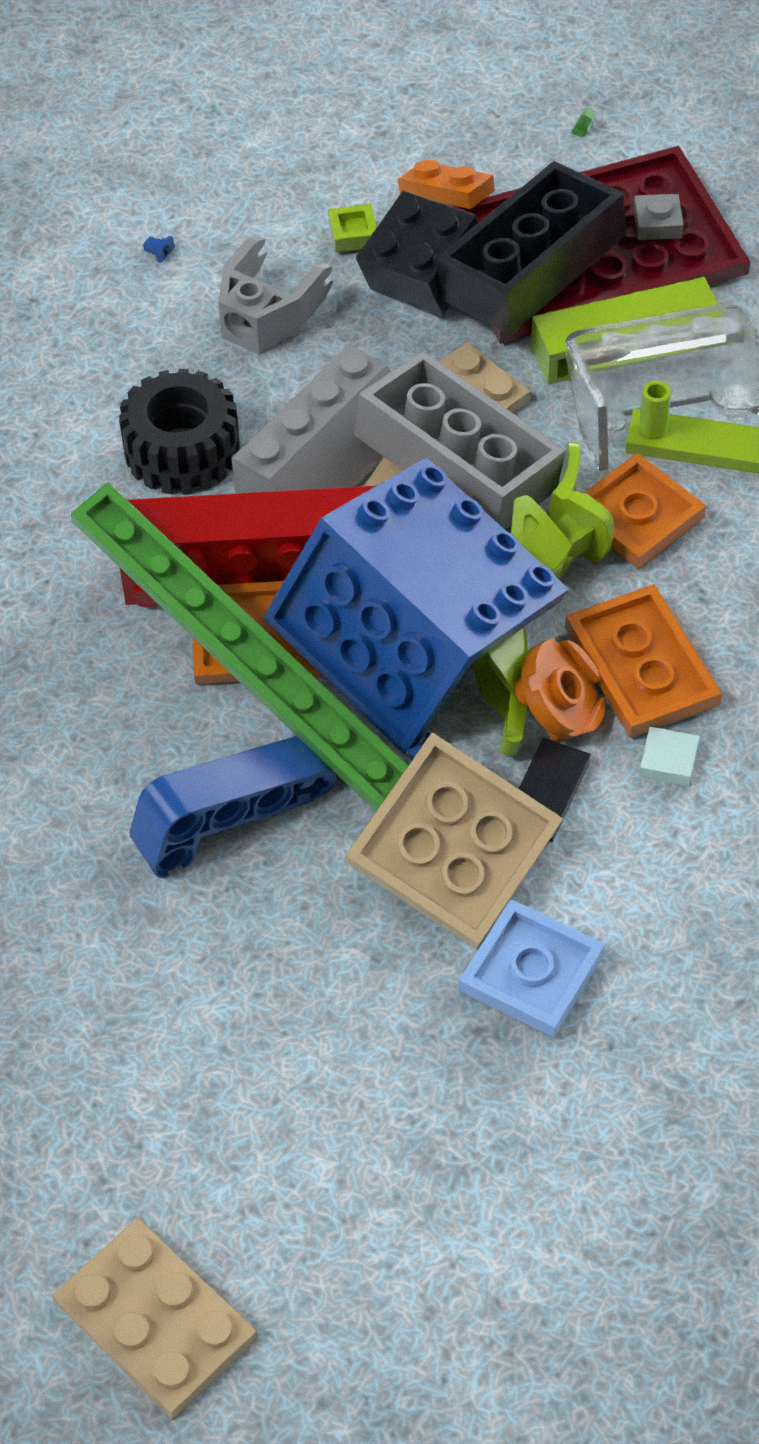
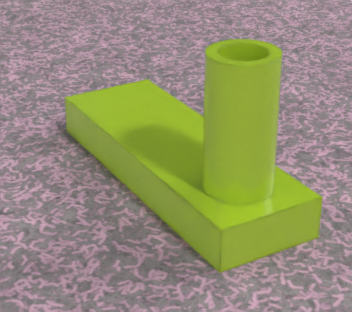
[625,381,759,474]

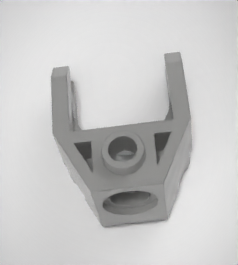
[218,235,333,355]

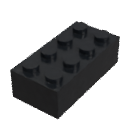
[436,161,626,335]

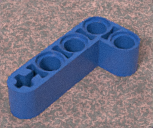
[129,736,336,879]

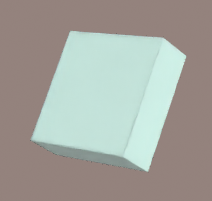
[639,727,700,787]

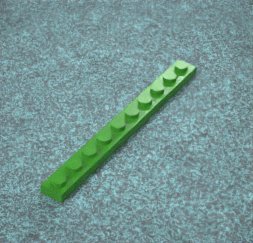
[71,482,408,811]

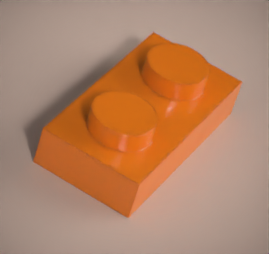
[398,160,495,209]

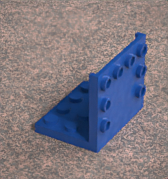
[263,457,569,754]

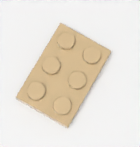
[52,1217,258,1420]

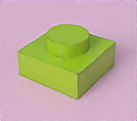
[328,203,377,252]

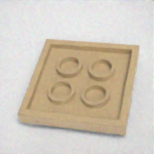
[344,732,563,950]

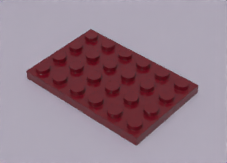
[451,145,750,344]

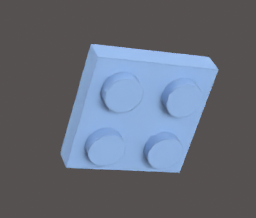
[459,899,605,1038]

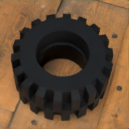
[119,369,240,494]

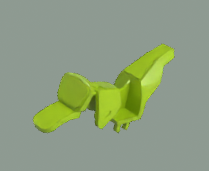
[472,442,614,757]

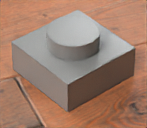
[633,194,683,240]

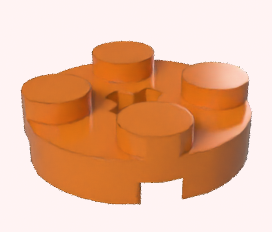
[514,638,606,743]

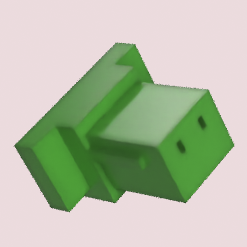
[571,106,596,137]

